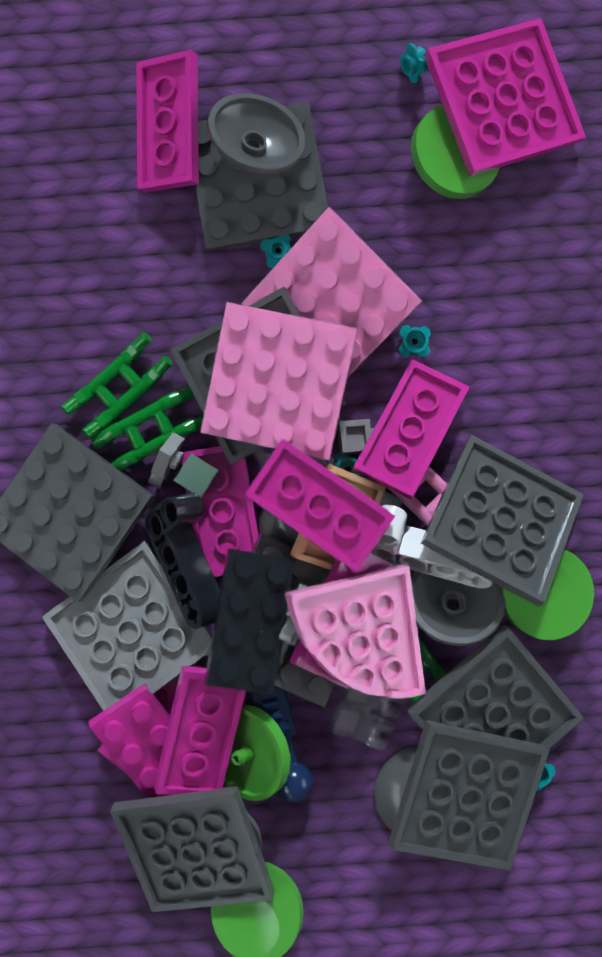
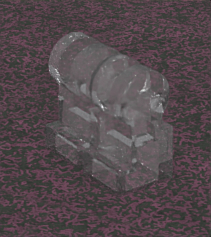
[330,687,407,750]

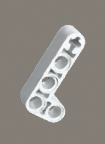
[371,505,492,588]

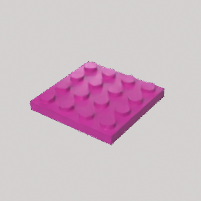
[424,18,586,177]

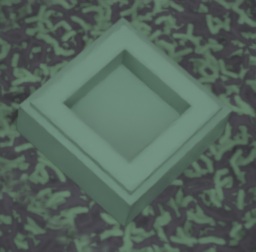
[173,453,219,498]

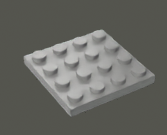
[42,541,212,711]

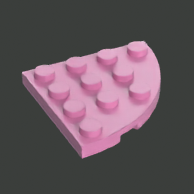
[285,565,426,698]

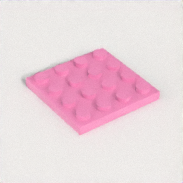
[241,207,423,377]
[201,302,358,460]

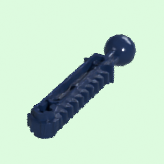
[251,685,314,803]

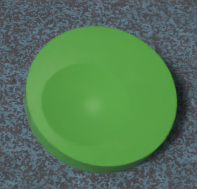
[411,105,499,199]
[502,549,594,640]
[224,704,290,801]
[211,862,304,957]

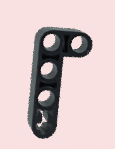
[145,492,220,630]

